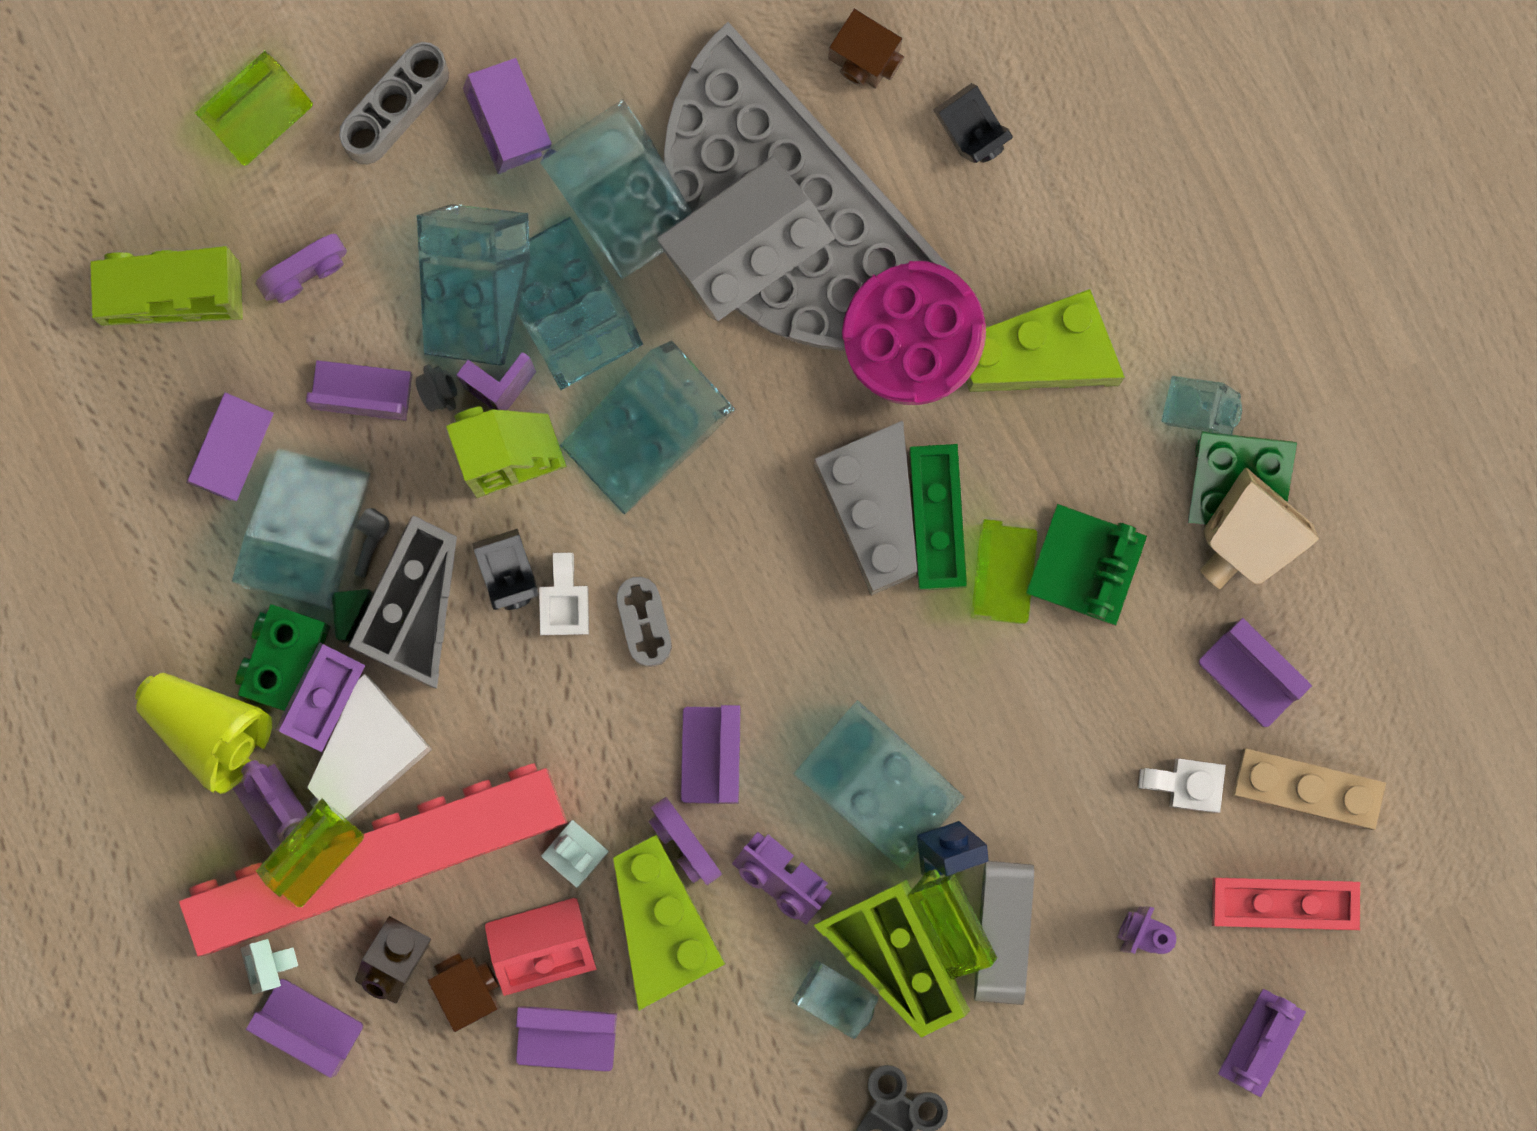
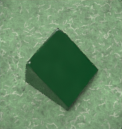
[332,589,374,644]

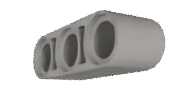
[339,42,449,165]
[974,861,1034,1005]

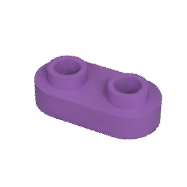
[255,234,347,303]
[648,797,723,886]

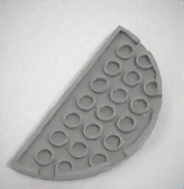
[664,22,980,351]

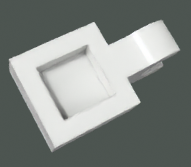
[539,553,589,635]
[1138,759,1226,813]

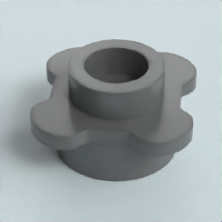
[416,364,457,412]

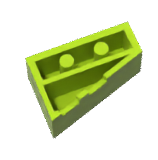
[91,246,243,326]
[966,289,1125,392]
[446,406,567,498]
[613,835,726,1011]
[813,879,970,1038]

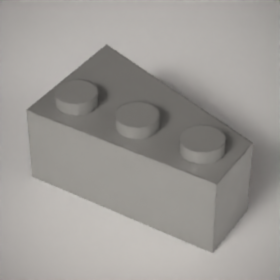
[814,421,917,596]
[347,516,457,689]

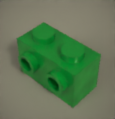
[235,604,331,711]

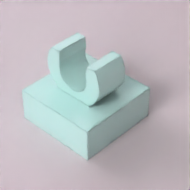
[541,820,609,888]
[240,939,298,995]

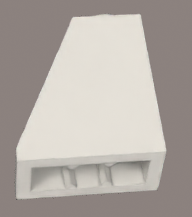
[308,674,432,825]

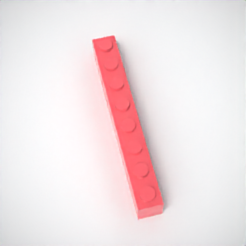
[179,763,568,956]

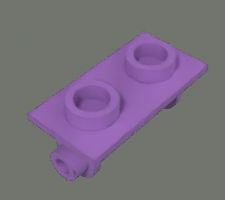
[233,760,322,862]
[732,832,832,925]
[1117,906,1176,954]
[1218,989,1306,1097]

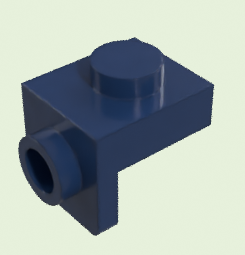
[917,821,989,880]

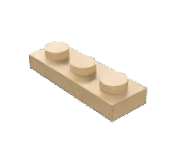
[1232,748,1386,830]

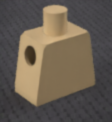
[1200,468,1319,589]

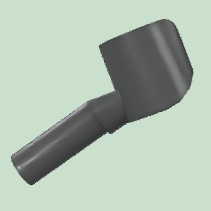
[354,508,390,578]

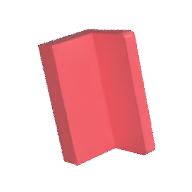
[485,898,597,996]

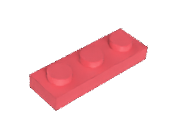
[1212,878,1360,930]

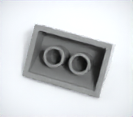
[655,156,836,321]

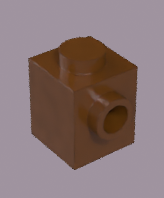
[828,8,905,88]
[427,953,501,1032]

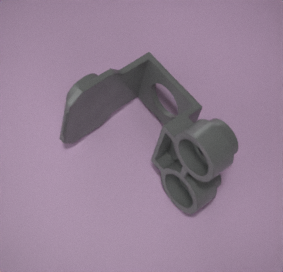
[855,1065,948,1131]

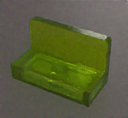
[195,51,313,166]
[971,519,1038,624]
[256,798,364,907]
[907,869,998,979]

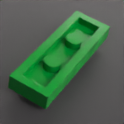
[909,444,967,591]

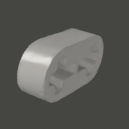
[617,577,672,667]

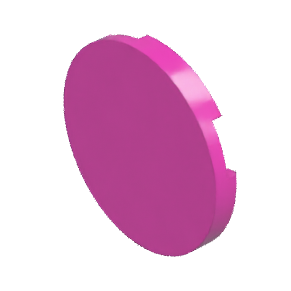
[842,261,986,405]

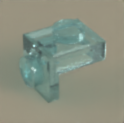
[1161,376,1242,435]
[791,960,879,1039]

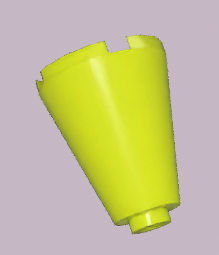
[135,672,273,794]

